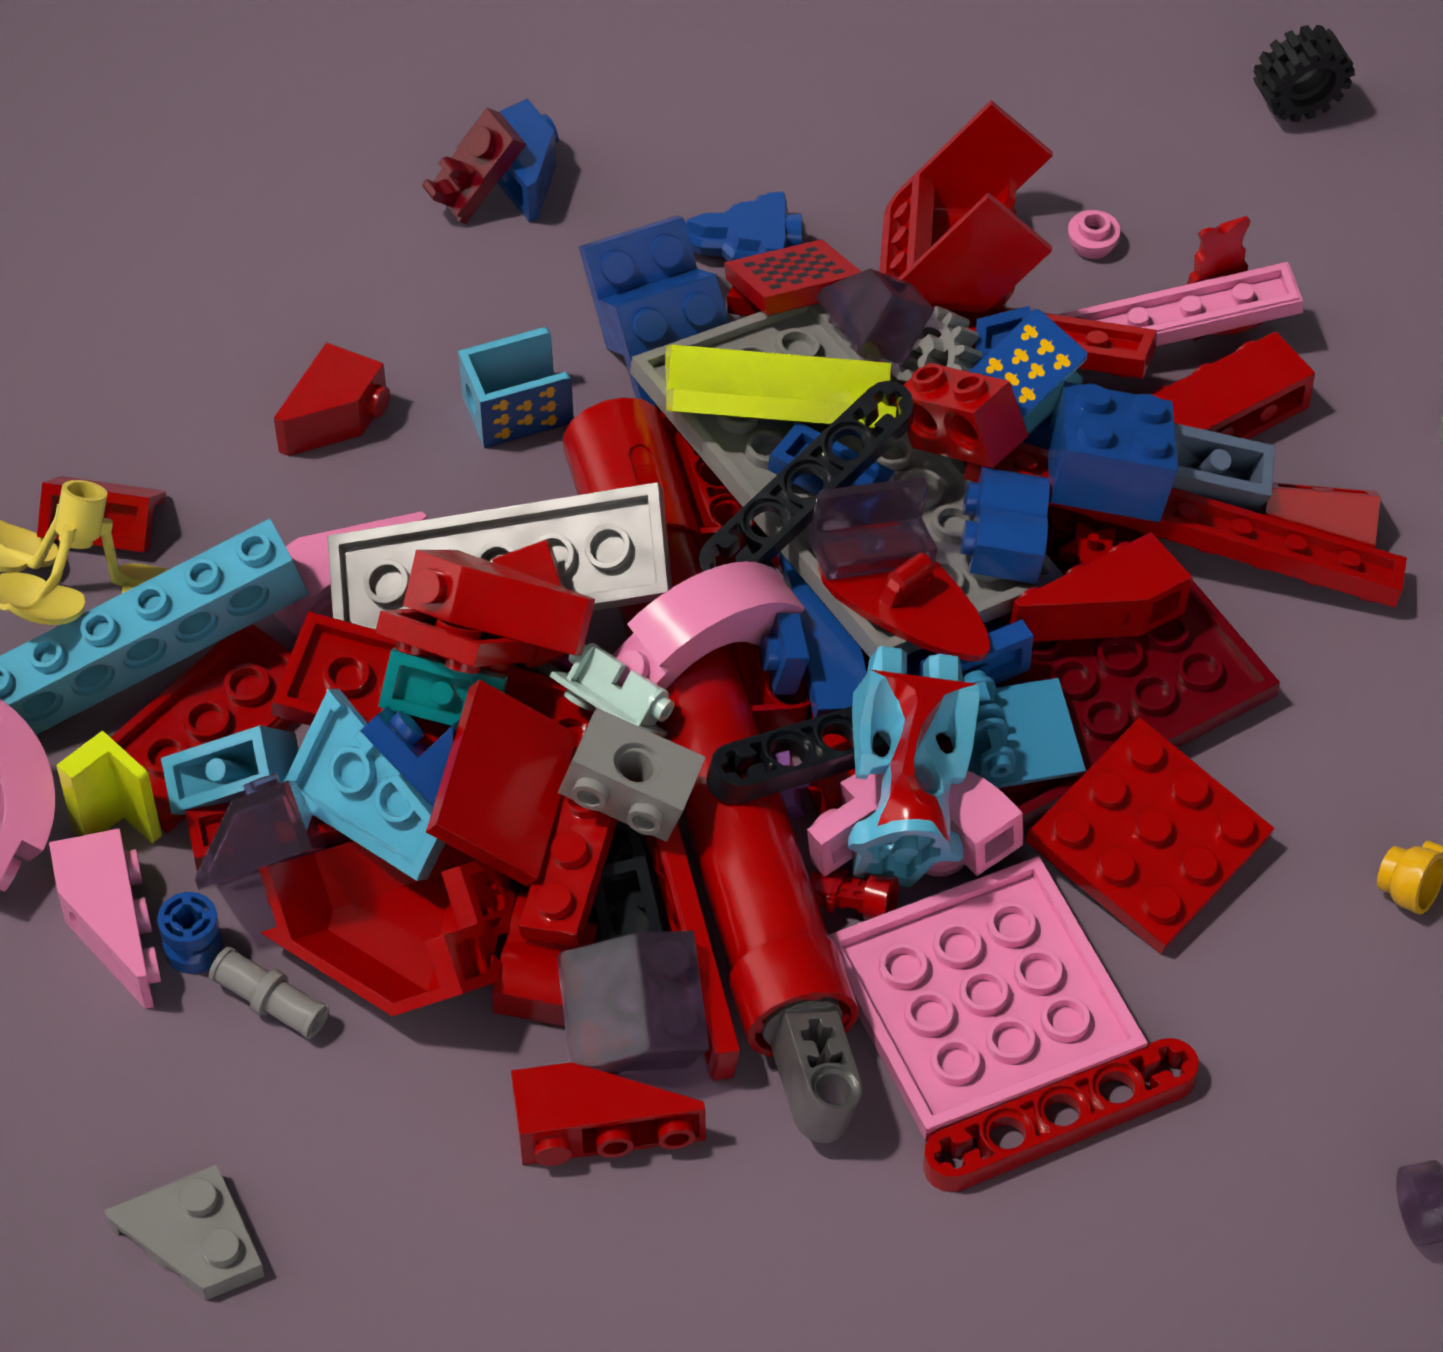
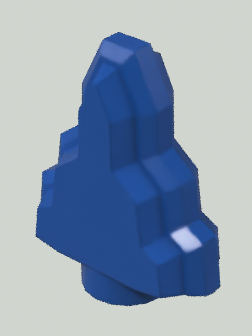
[685,192,802,261]

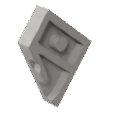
[104,1164,265,1301]

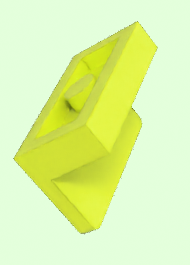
[56,730,162,843]

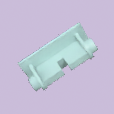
[549,643,674,737]

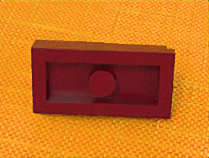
[422,108,527,224]

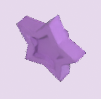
[776,751,811,819]

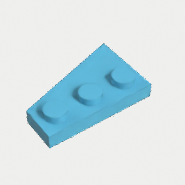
[278,689,445,881]

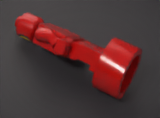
[809,869,899,920]

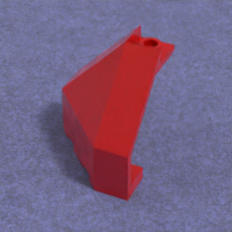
[259,841,516,1016]

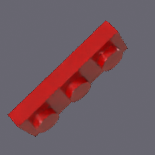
[518,794,618,947]

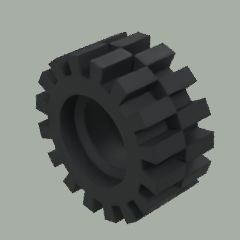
[1253,25,1355,122]

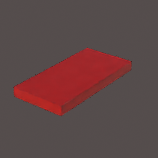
[110,624,294,834]

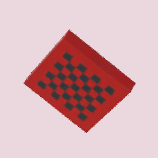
[724,239,866,316]

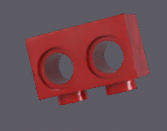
[896,363,1028,468]

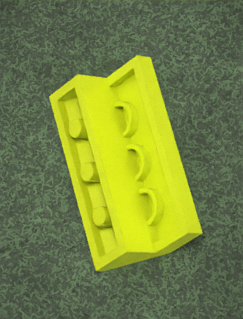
[665,345,897,428]

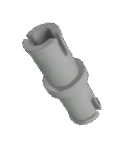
[209,946,330,1039]

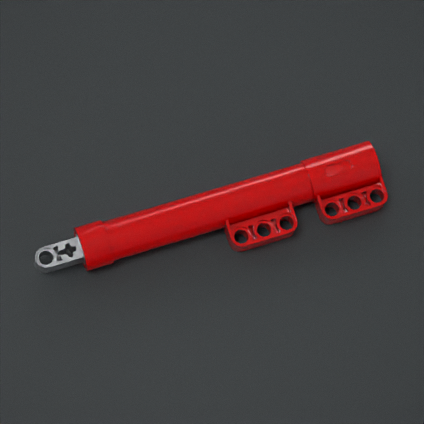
[563,397,862,1143]

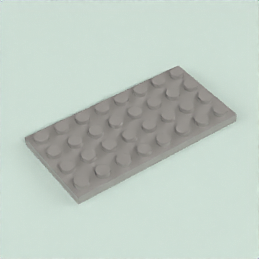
[630,303,1064,657]

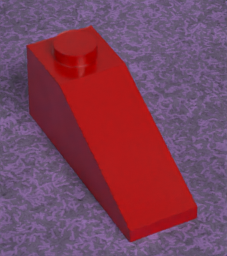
[403,549,595,655]

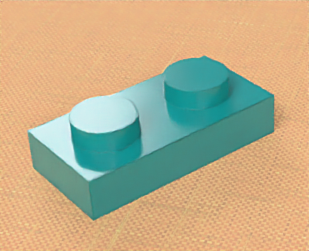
[378,647,509,726]

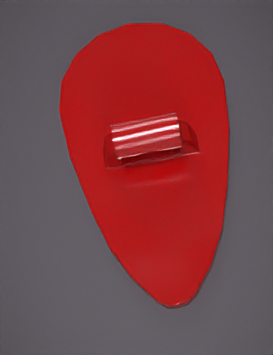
[818,526,990,662]

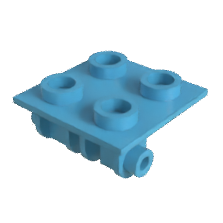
[964,670,1086,788]

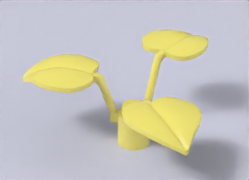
[0,480,169,625]

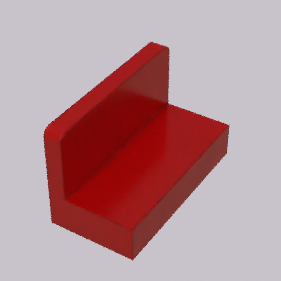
[37,476,166,553]
[1264,482,1380,548]

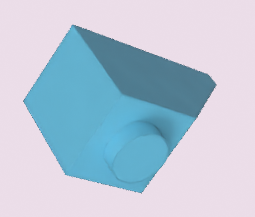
[161,725,299,815]

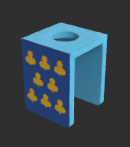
[969,309,1087,436]
[458,327,574,448]

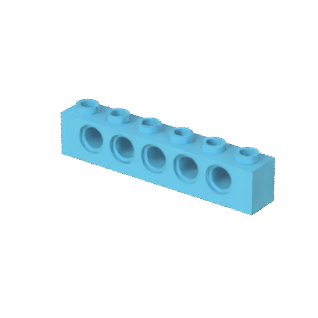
[0,518,309,735]

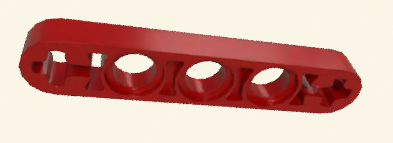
[923,1038,1199,1192]

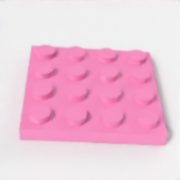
[828,856,1148,1142]

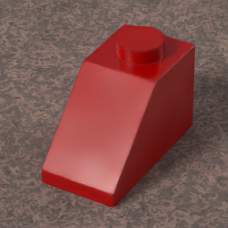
[274,342,390,456]

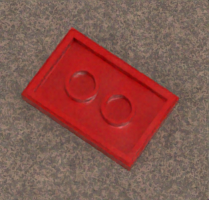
[426,679,578,886]

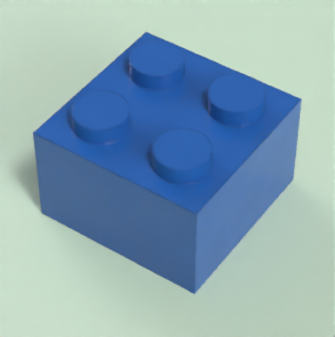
[1047,381,1178,522]

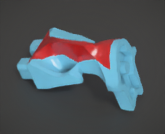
[848,646,980,887]

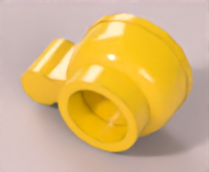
[1377,840,1443,915]

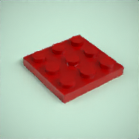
[1025,717,1275,955]

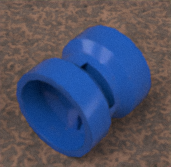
[157,892,224,974]

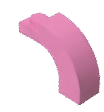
[612,561,806,690]
[0,699,55,892]
[807,771,1023,877]

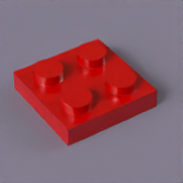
[375,609,537,674]

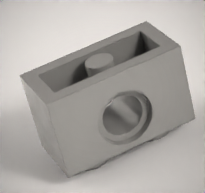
[557,707,705,842]

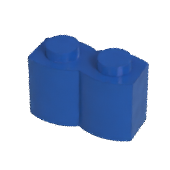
[960,467,1050,584]

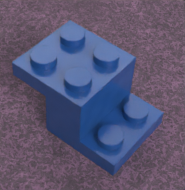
[579,215,729,406]

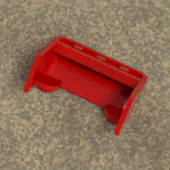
[878,100,1053,312]

